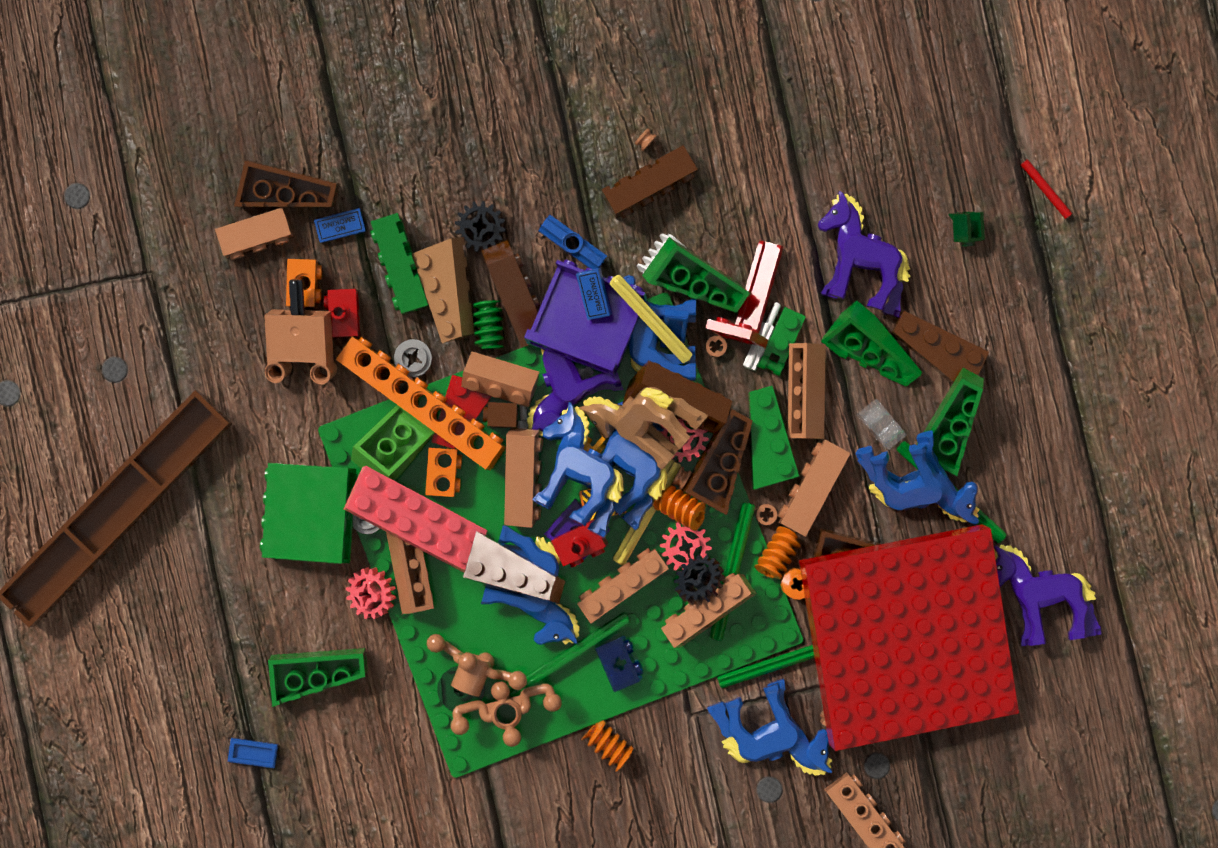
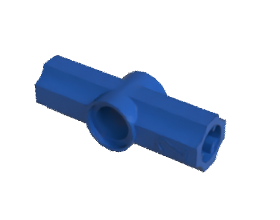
[538,215,607,269]

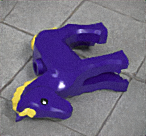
[818,191,911,318]
[527,349,624,437]
[994,545,1102,646]

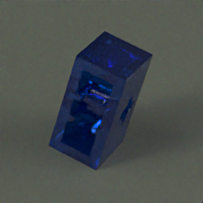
[595,635,644,692]

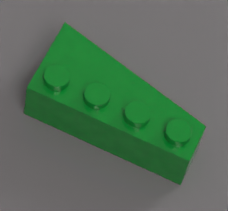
[370,213,430,315]
[642,237,750,313]
[917,368,984,476]
[748,386,799,490]
[268,648,368,707]

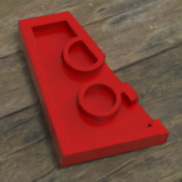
[432,375,492,449]

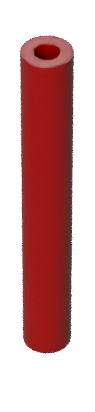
[1021,159,1072,219]

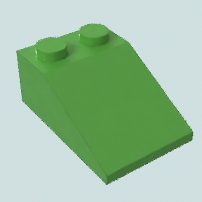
[351,405,435,481]

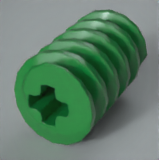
[473,300,504,349]

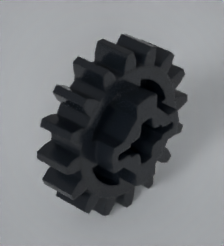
[455,201,506,253]
[674,555,725,605]

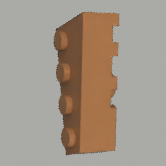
[412,237,474,343]

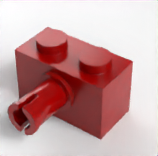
[324,289,360,338]
[551,520,609,568]

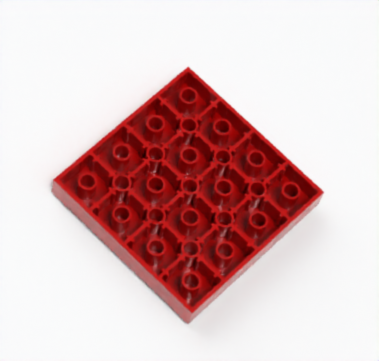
[799,524,1019,751]

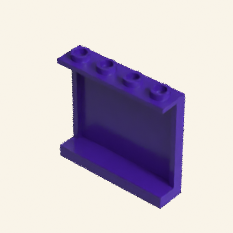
[524,260,647,377]

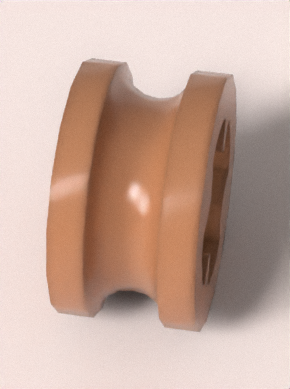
[634,128,657,151]
[706,336,727,357]
[671,466,692,490]
[756,504,777,525]

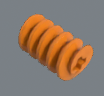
[653,485,706,531]
[754,526,801,580]
[780,568,805,600]
[581,720,634,772]

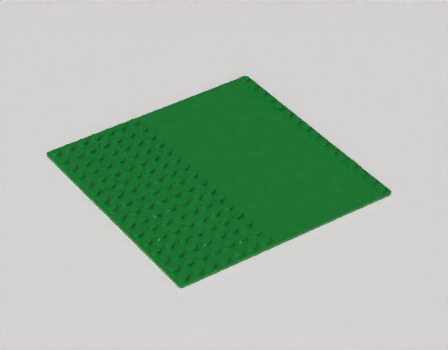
[318,292,803,778]

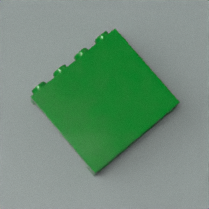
[260,463,356,564]

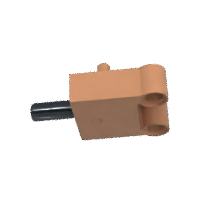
[264,279,337,385]

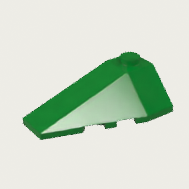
[821,301,922,386]

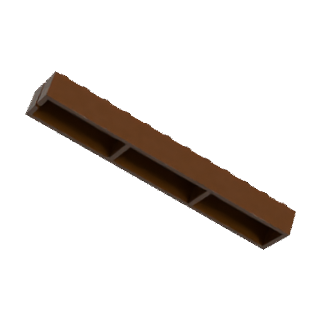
[0,390,233,628]

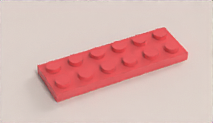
[344,466,487,572]

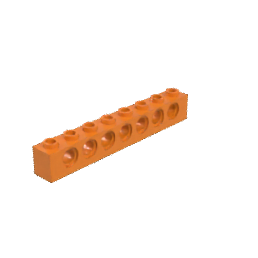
[336,336,506,471]

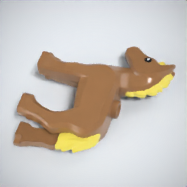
[579,387,708,470]

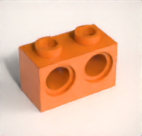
[426,448,462,497]

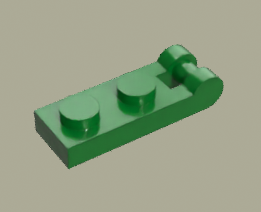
[758,307,806,376]

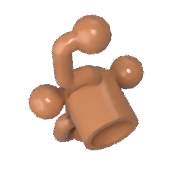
[427,634,527,697]
[450,681,562,747]

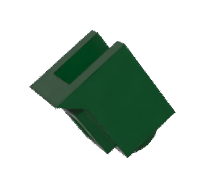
[948,211,985,247]

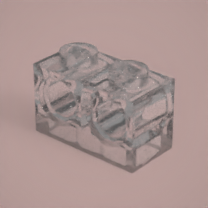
[856,398,907,450]

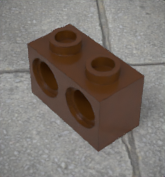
[483,402,518,428]

